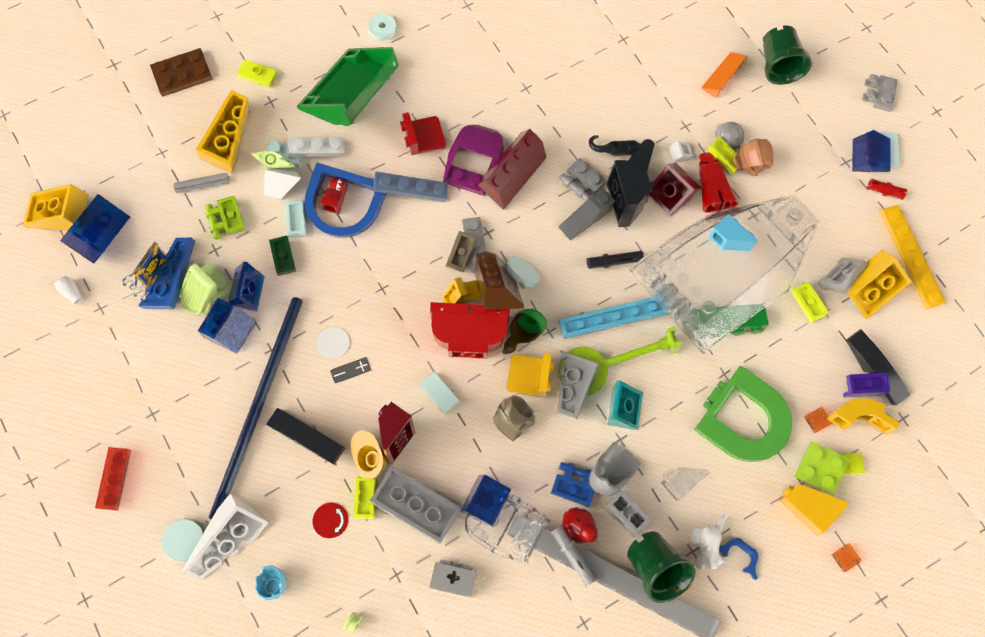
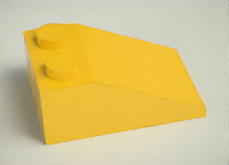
[23,184,89,230]
[848,249,911,319]

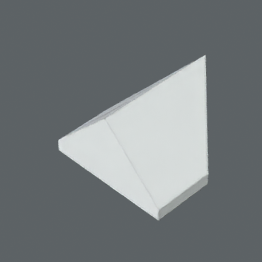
[264,167,301,200]

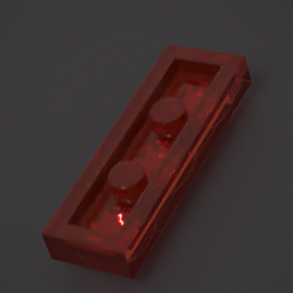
[95,447,131,511]

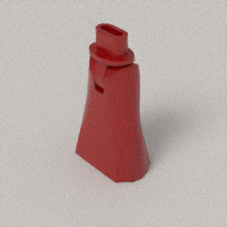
[699,152,739,213]

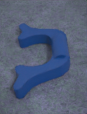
[719,538,758,580]

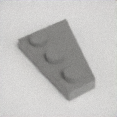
[558,351,599,420]

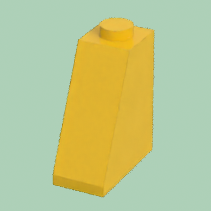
[779,484,849,535]

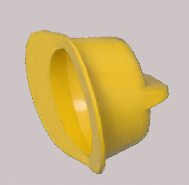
[350,430,387,479]

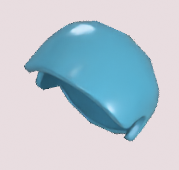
[255,565,287,601]

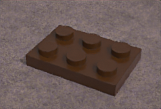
[150,48,213,97]

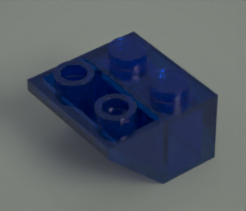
[197,298,257,354]

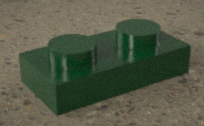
[269,235,296,276]

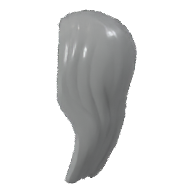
[589,442,641,496]

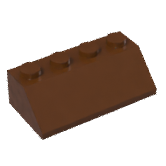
[475,251,524,309]

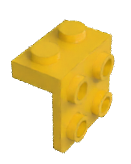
[506,353,554,398]

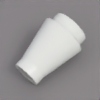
[54,276,83,305]

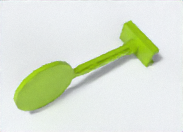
[558,326,682,396]

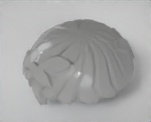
[715,121,744,150]

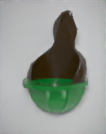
[502,308,547,354]

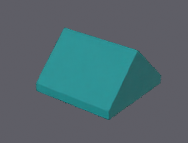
[607,380,643,430]

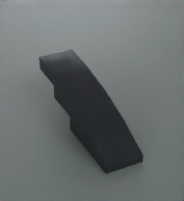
[846,329,911,405]
[266,408,345,465]

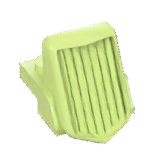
[179,262,235,316]

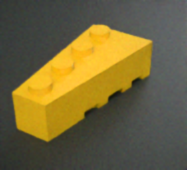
[196,90,250,173]

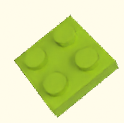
[794,441,850,495]

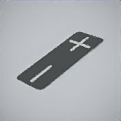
[330,357,371,384]

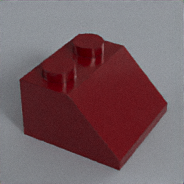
[649,162,701,216]

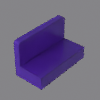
[843,373,891,398]

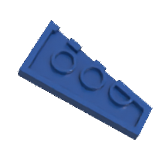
[138,237,195,309]

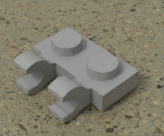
[862,74,898,112]

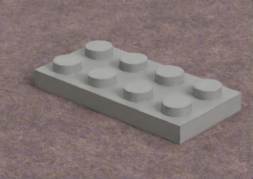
[369,466,461,544]

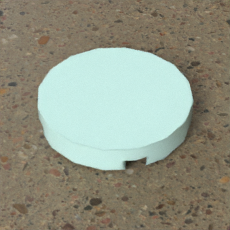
[505,256,540,287]
[162,519,204,562]

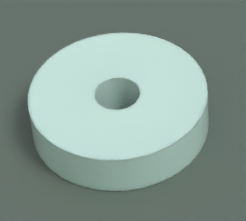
[368,14,396,41]

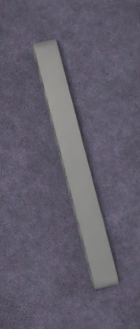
[507,515,721,637]

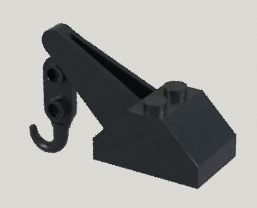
[589,135,655,227]

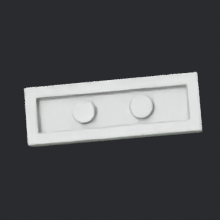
[287,137,345,157]

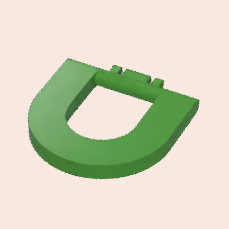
[694,366,792,462]

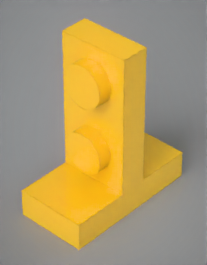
[441,277,482,304]

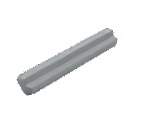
[174,172,230,193]

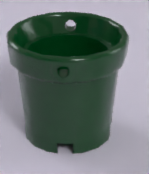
[763,25,812,85]
[627,531,696,603]

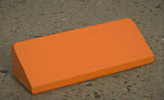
[702,52,747,98]

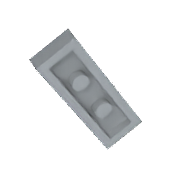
[462,217,486,273]

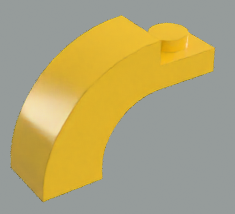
[827,398,900,435]

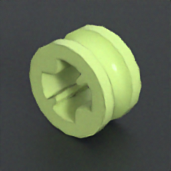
[343,611,362,634]

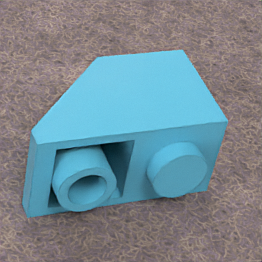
[709,214,757,251]

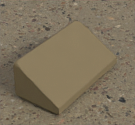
[445,231,477,273]

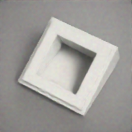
[669,141,694,163]

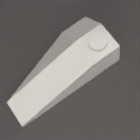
[182,493,269,580]

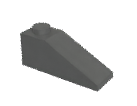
[559,188,615,241]

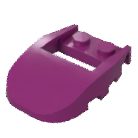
[443,125,504,196]

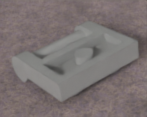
[817,257,868,290]

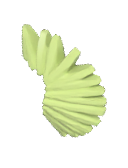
[252,151,296,168]

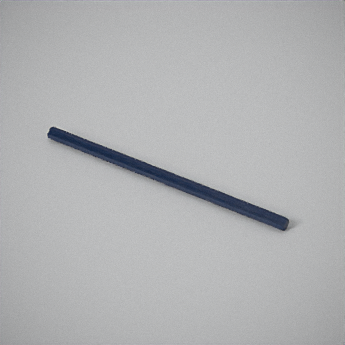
[208,297,303,520]

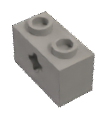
[604,490,651,537]
[429,559,476,598]

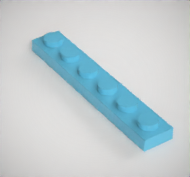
[559,294,674,339]

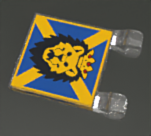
[122,241,166,300]

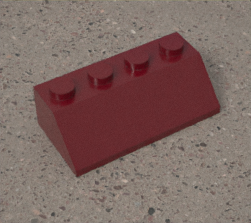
[477,128,546,209]
[378,401,416,465]

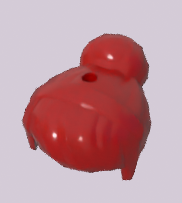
[562,507,598,543]

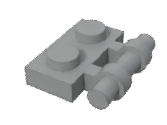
[559,158,607,201]

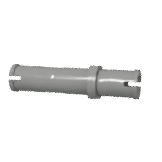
[550,525,597,587]

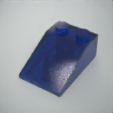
[60,194,130,264]

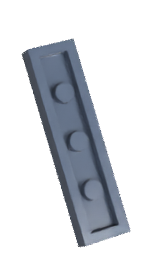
[373,172,447,202]

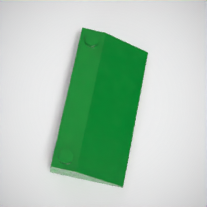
[297,47,399,126]

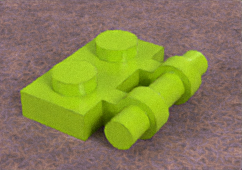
[205,195,246,240]

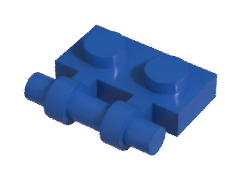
[550,462,594,508]

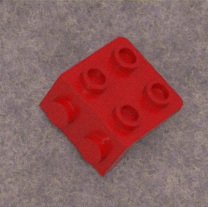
[400,112,446,155]

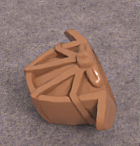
[733,138,774,176]

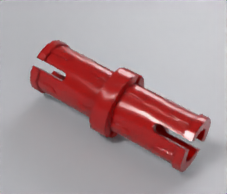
[867,178,907,200]

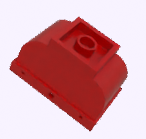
[430,302,510,359]

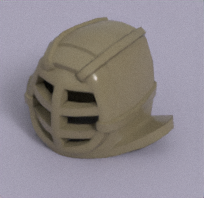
[493,395,535,442]

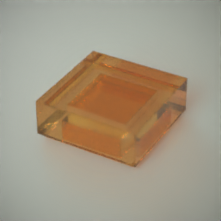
[804,407,833,434]
[831,543,862,572]

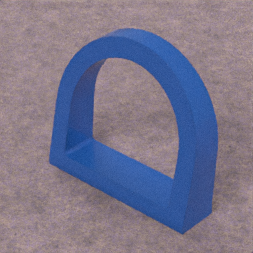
[305,163,387,238]

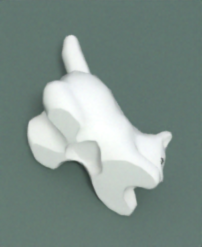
[691,514,727,570]

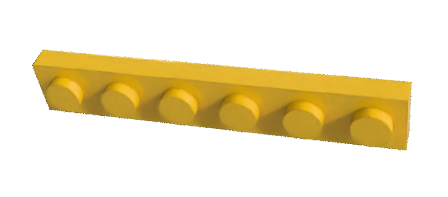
[879,204,946,310]

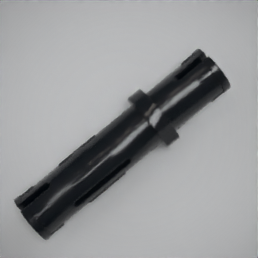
[586,251,644,269]

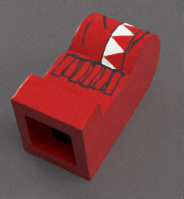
[321,177,348,214]

